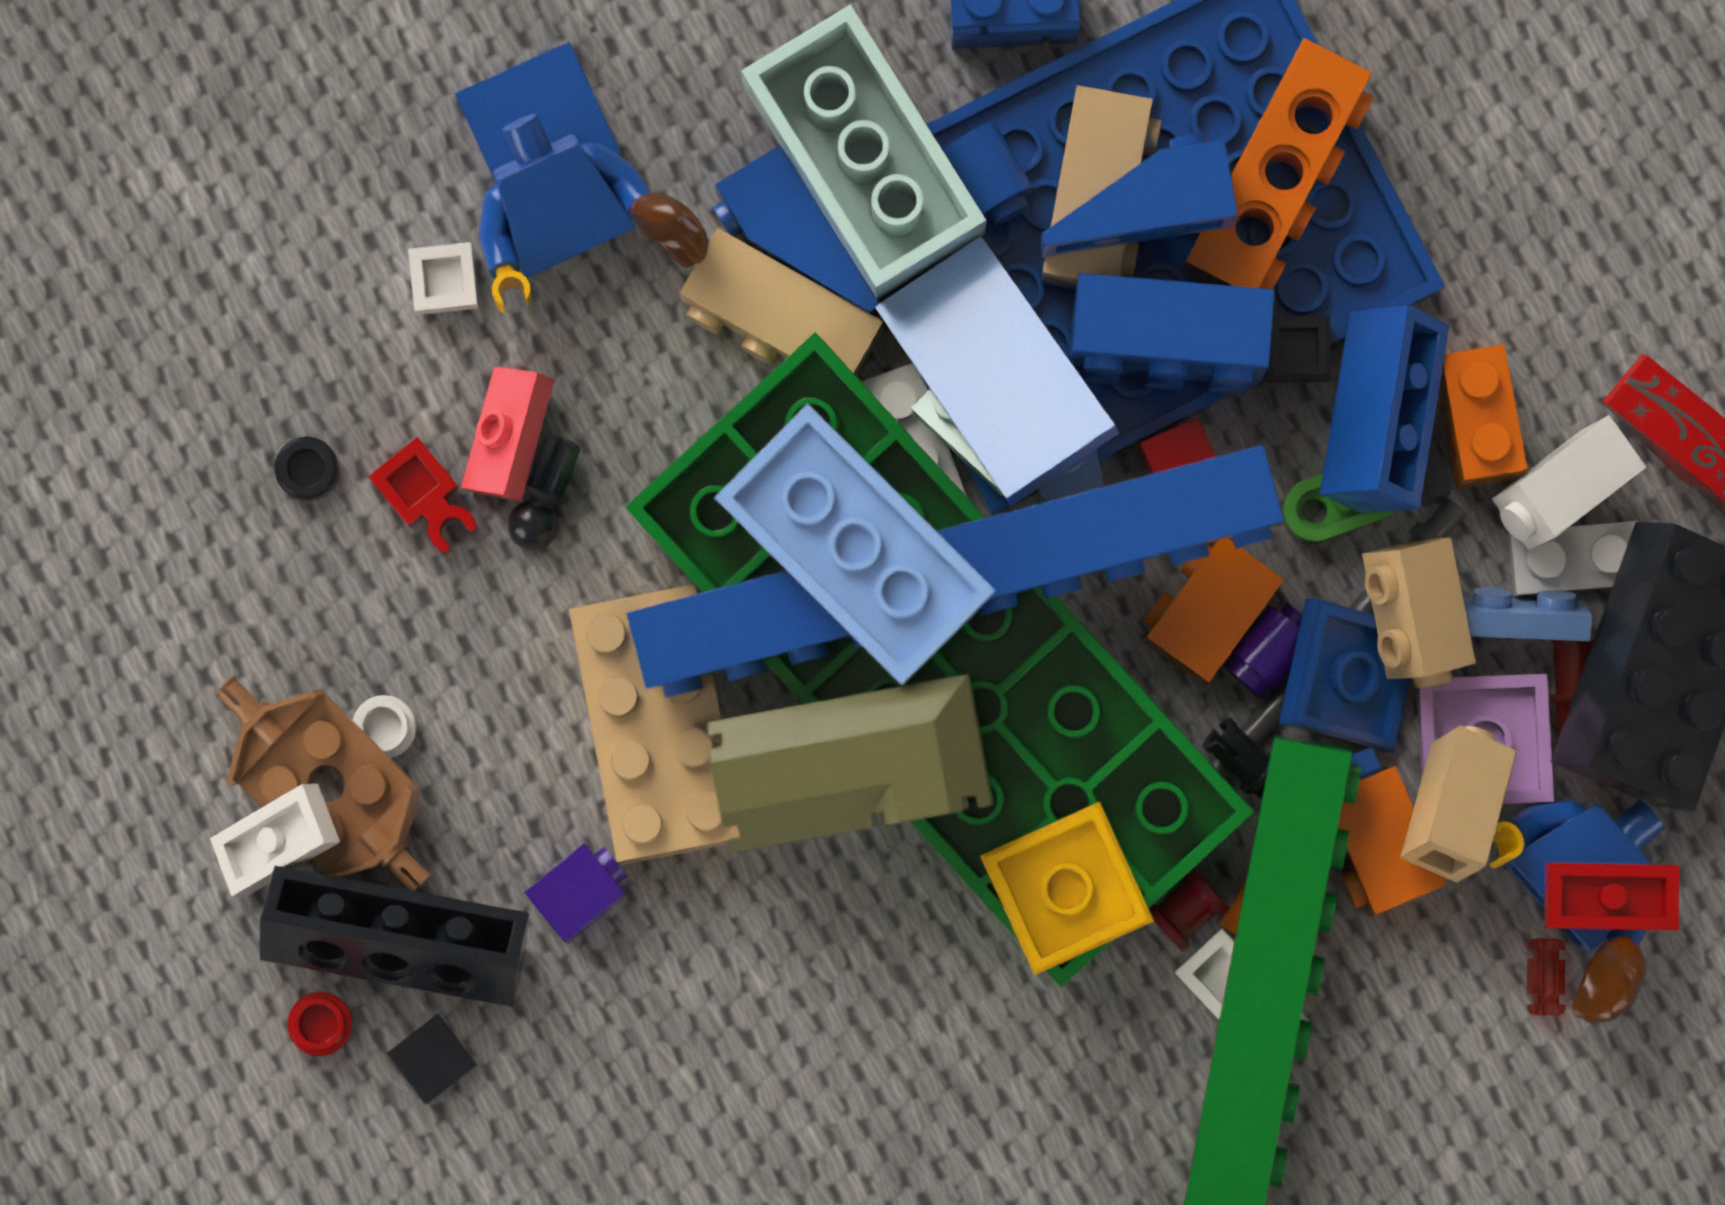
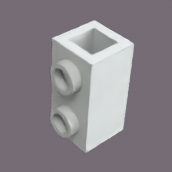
[1491,415,1646,550]

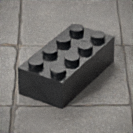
[1550,522,1725,812]

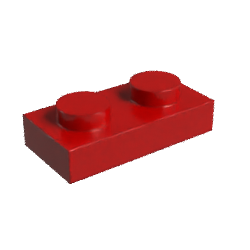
[1544,863,1679,931]

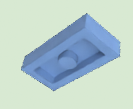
[1463,587,1592,641]

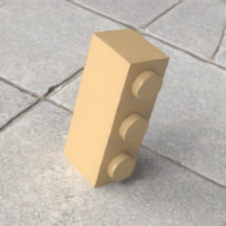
[1041,85,1161,289]
[679,228,884,376]

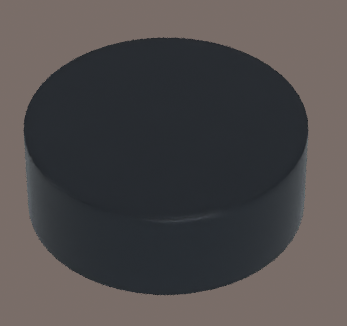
[274,436,340,502]

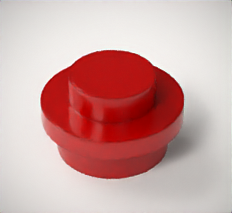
[288,992,353,1056]

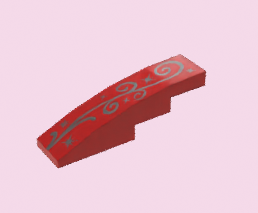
[1601,354,1725,514]

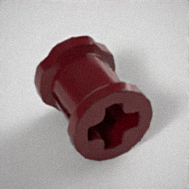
[1149,868,1231,952]

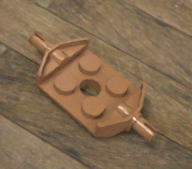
[215,676,432,892]

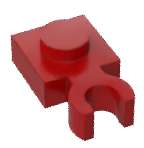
[368,437,478,555]

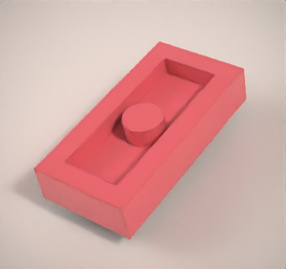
[461,366,555,501]

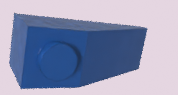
[1040,133,1237,257]
[712,145,880,317]

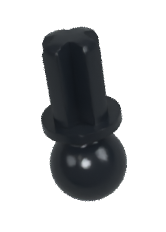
[507,435,580,550]

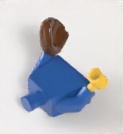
[478,114,709,313]
[1490,800,1665,1024]

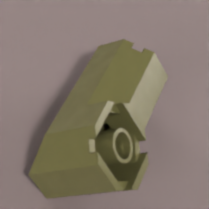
[707,675,993,853]

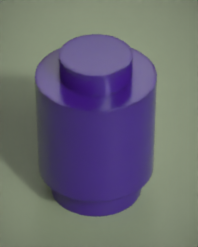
[1223,603,1302,700]

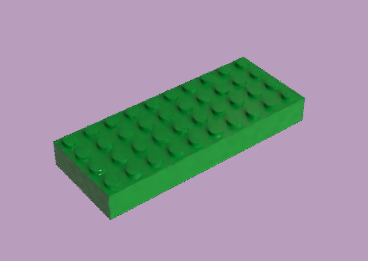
[625,332,1254,988]

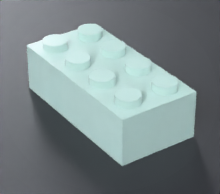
[741,4,986,300]

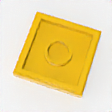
[980,801,1154,975]

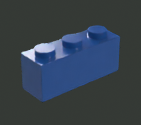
[1320,305,1449,513]

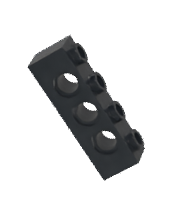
[260,865,529,1007]

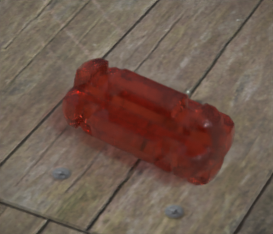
[1527,938,1565,1016]

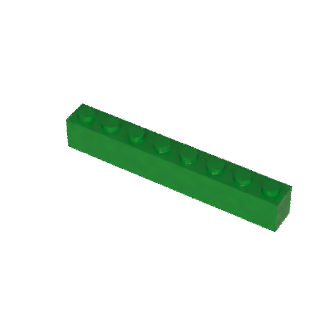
[1183,735,1362,1205]

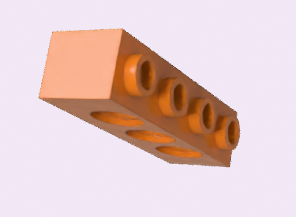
[1182,38,1375,289]

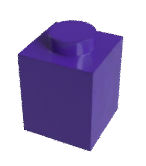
[524,843,628,944]

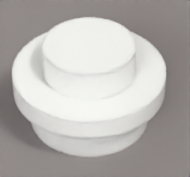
[353,695,416,759]

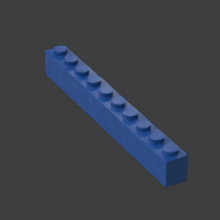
[626,445,1284,698]

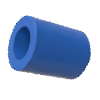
[943,122,1034,225]

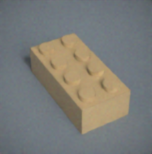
[569,584,740,865]

